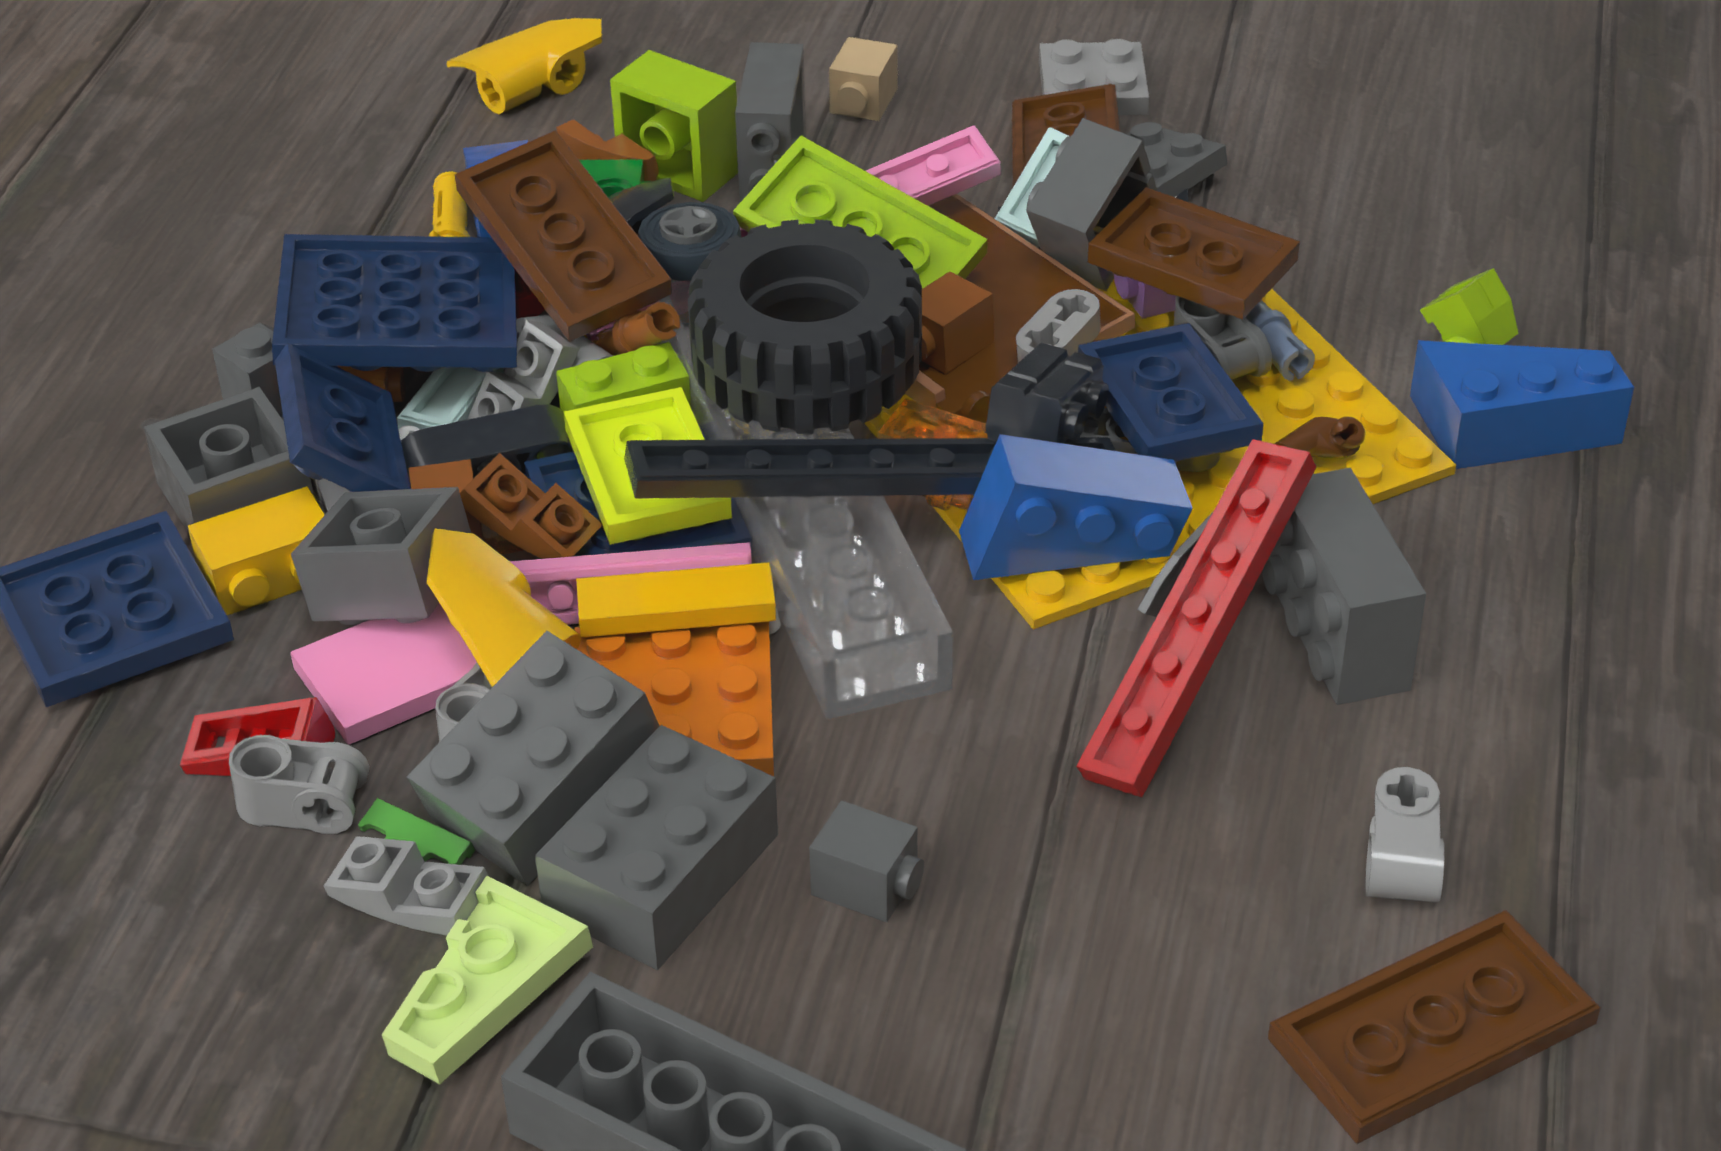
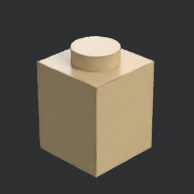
[829,37,898,121]

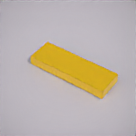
[576,562,776,637]

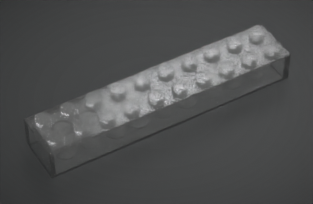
[652,280,953,720]

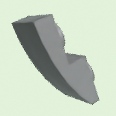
[467,320,580,420]
[324,836,488,936]

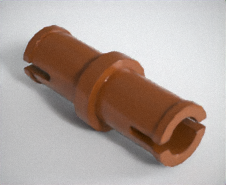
[593,302,680,356]

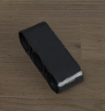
[401,404,573,487]

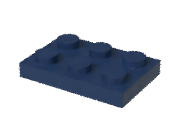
[1078,323,1264,462]
[275,343,411,492]

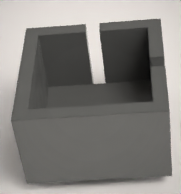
[1026,118,1158,291]

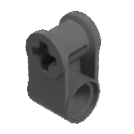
[1173,296,1272,380]

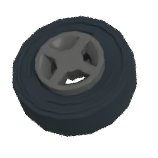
[638,202,741,281]

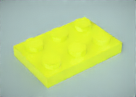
[564,387,732,545]

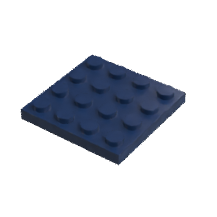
[272,234,517,372]

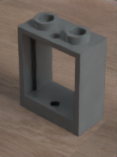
[735,42,806,202]

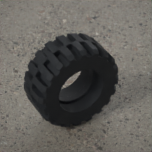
[688,219,922,434]

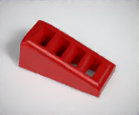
[180,697,335,776]

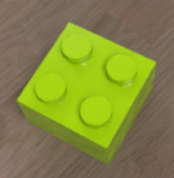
[610,50,738,202]

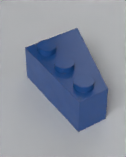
[1410,340,1634,469]

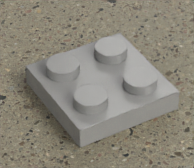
[1039,39,1149,115]

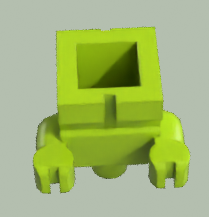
[1420,268,1519,345]

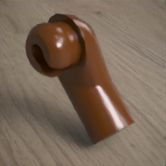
[1274,416,1366,459]

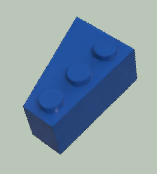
[959,434,1193,580]

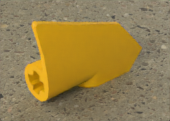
[446,18,602,114]
[426,528,581,687]

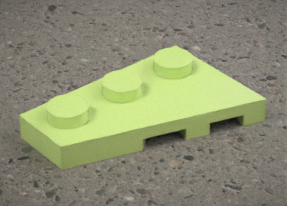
[382,875,593,1084]

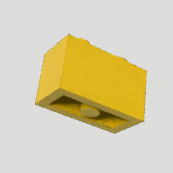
[188,486,325,615]

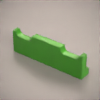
[358,798,475,865]

